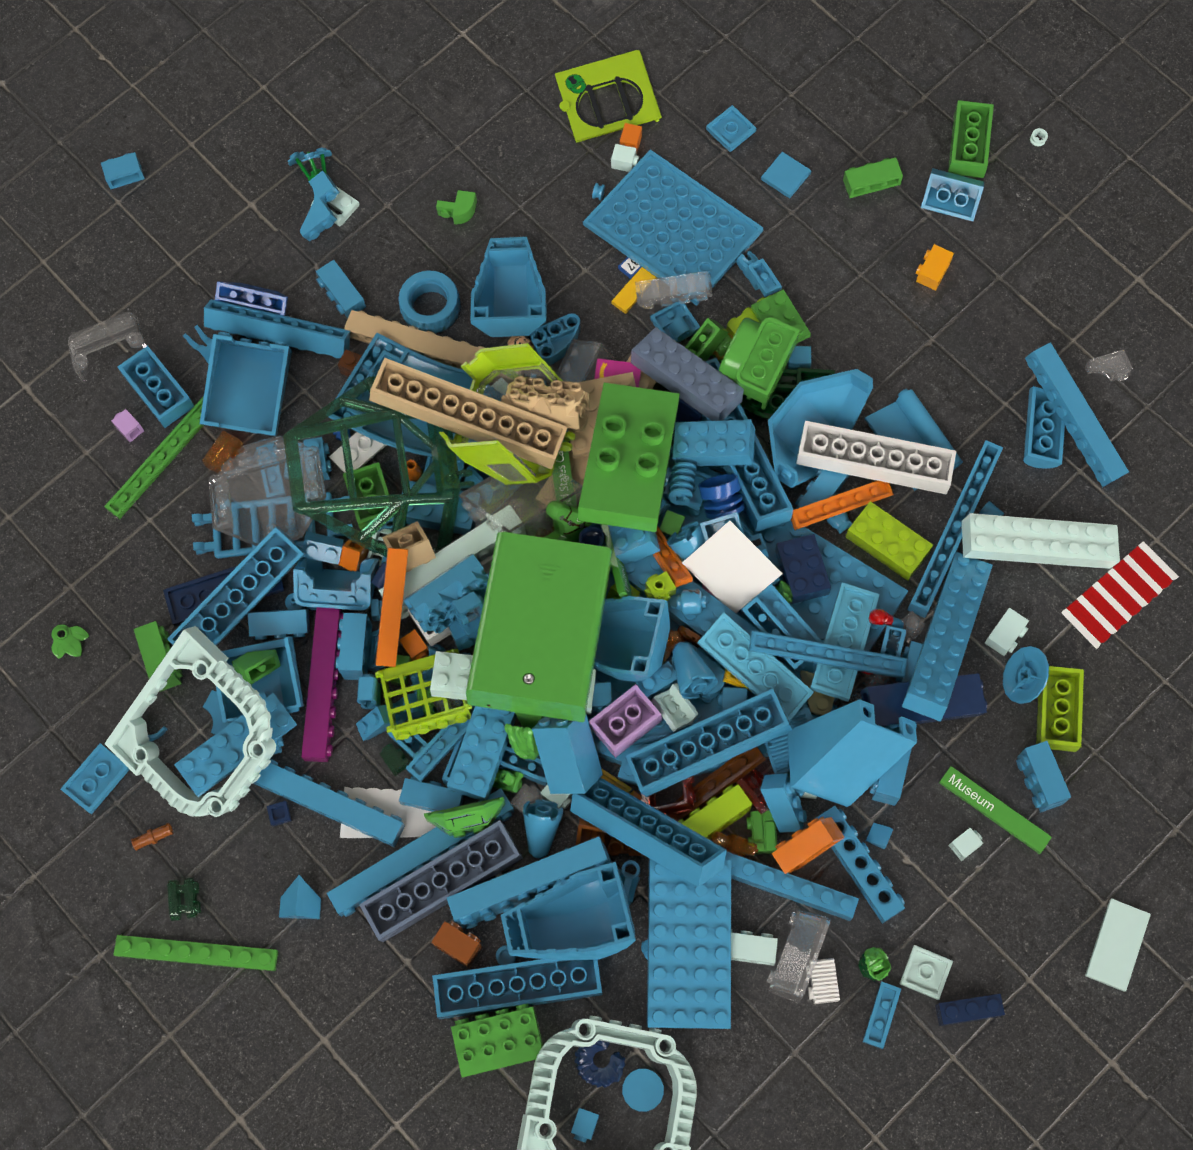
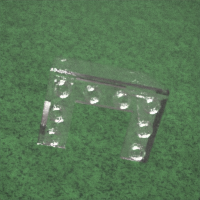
[459,466,583,537]

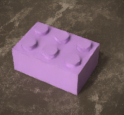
[589,684,662,758]

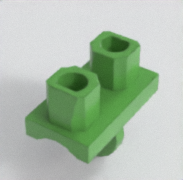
[492,768,524,793]

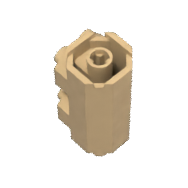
[501,376,590,431]

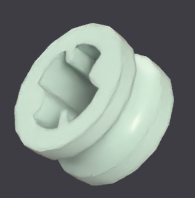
[1030,128,1048,146]

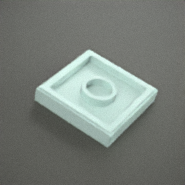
[899,945,953,1000]

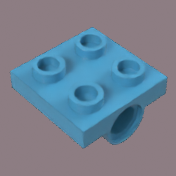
[650,299,700,343]

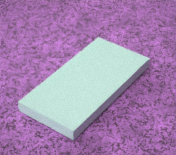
[1085,898,1151,992]

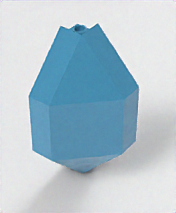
[768,369,873,488]

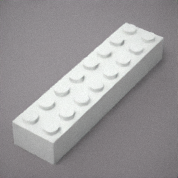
[796,421,956,494]

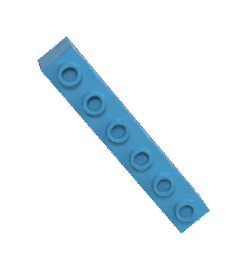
[815,806,905,924]

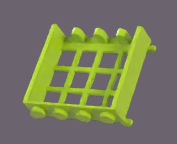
[375,649,472,740]

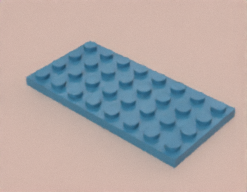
[647,858,731,1029]

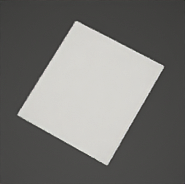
[682,521,783,613]

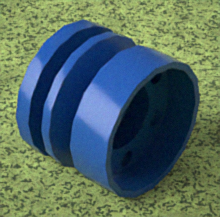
[698,474,745,519]

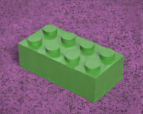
[948,100,994,178]

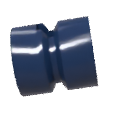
[579,526,605,547]

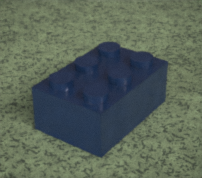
[775,534,831,604]

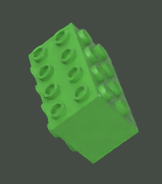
[451,1003,543,1077]

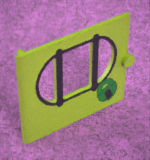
[555,50,662,143]

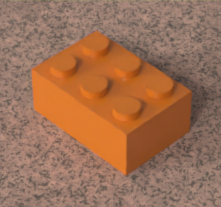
[772,817,845,874]

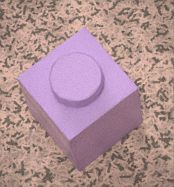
[111,409,144,442]

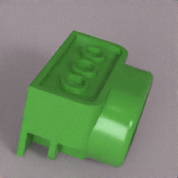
[718,317,800,410]

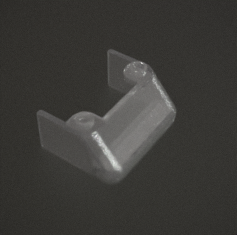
[767,910,831,1003]

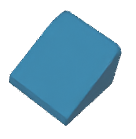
[866,823,893,849]

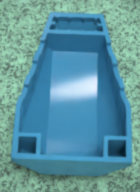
[470,237,547,337]
[594,596,670,681]
[501,862,636,960]

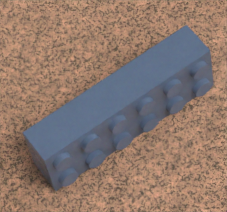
[631,327,744,421]

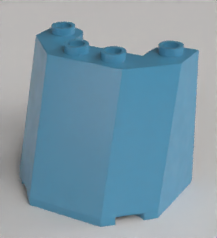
[216,637,304,724]

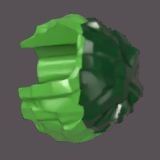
[858,947,891,981]

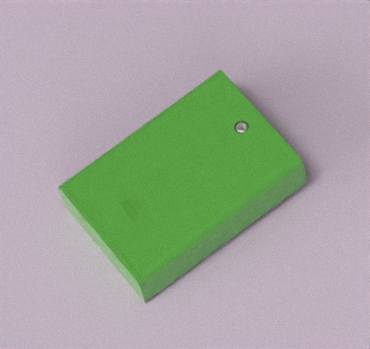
[466,532,612,722]

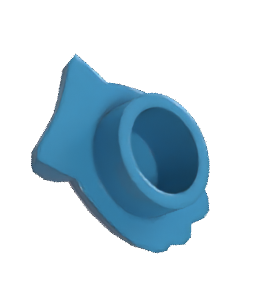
[826,512,852,534]

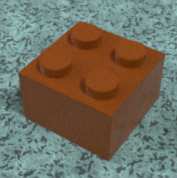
[431,921,483,969]

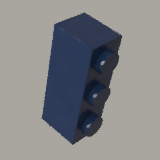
[935,994,1005,1026]

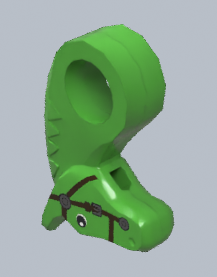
[542,501,592,543]

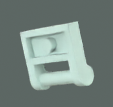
[311,186,360,226]

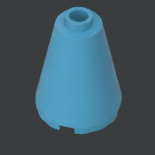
[667,521,705,560]
[672,642,718,699]
[523,799,563,858]

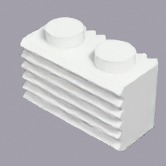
[805,958,840,1004]

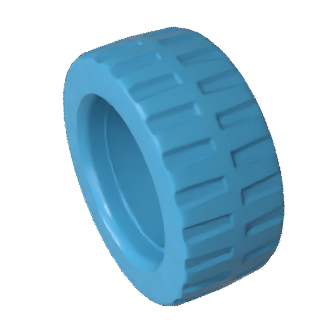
[398,271,460,333]

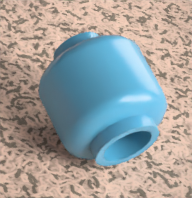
[677,589,707,615]

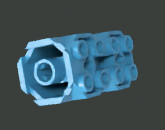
[403,554,489,634]

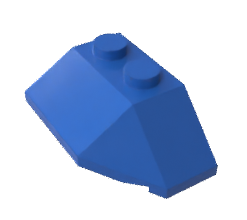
[215,281,288,316]

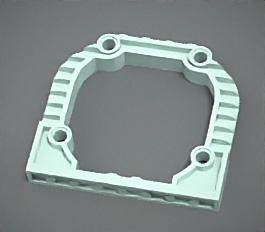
[105,626,276,817]
[517,1016,697,1150]

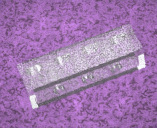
[635,271,713,309]

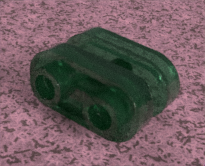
[167,877,201,921]

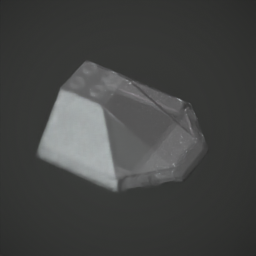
[208,436,327,546]

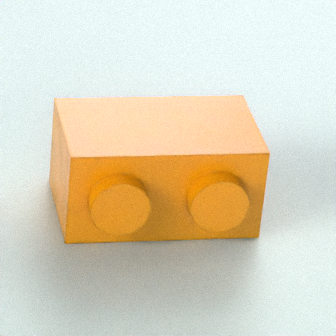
[915,244,954,291]

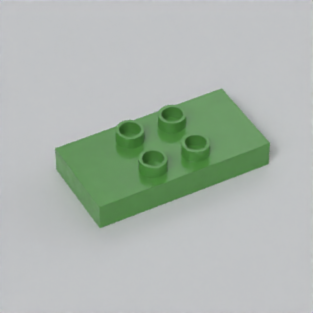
[578,382,680,532]

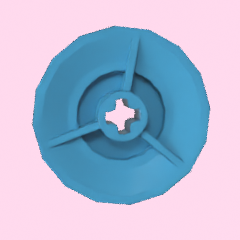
[1003,646,1049,704]

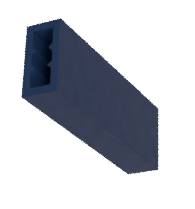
[860,673,987,728]

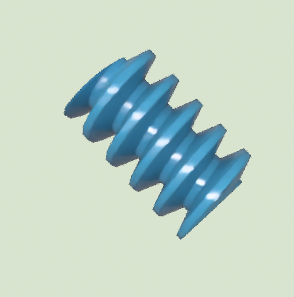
[668,462,697,505]

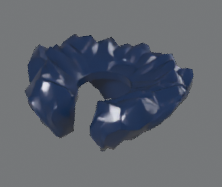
[574,1040,625,1088]

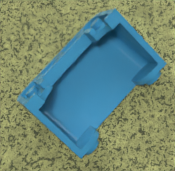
[293,557,379,610]

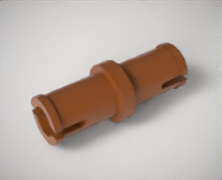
[131,823,174,851]

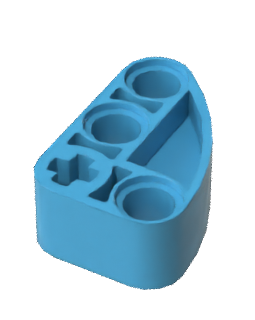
[530,313,581,366]

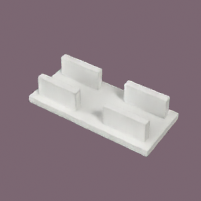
[329,432,386,473]

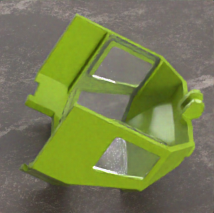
[439,343,576,485]

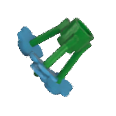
[288,148,332,181]

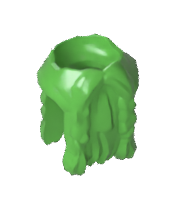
[504,712,544,760]

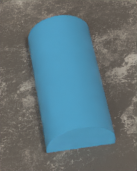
[1023,386,1065,469]

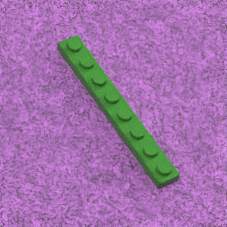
[113,935,278,971]

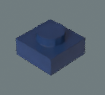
[266,801,292,827]

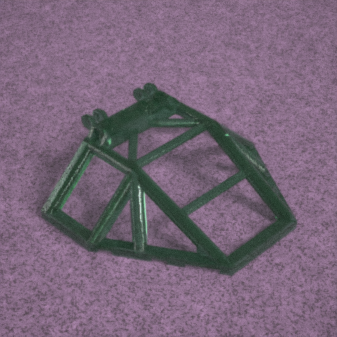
[283,376,474,558]

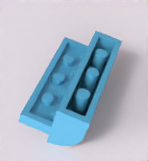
[741,584,823,670]

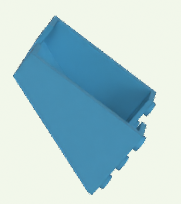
[200,332,292,437]
[788,699,917,807]

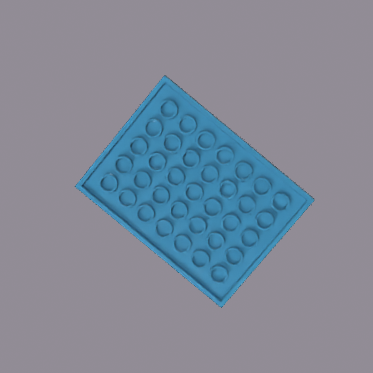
[583,150,763,306]

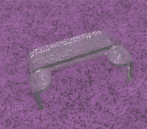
[67,312,149,383]

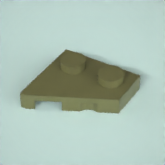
[800,670,834,716]

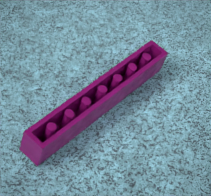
[301,607,344,762]

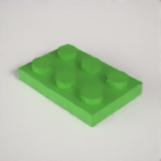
[751,289,811,343]

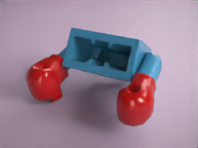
[861,609,906,675]

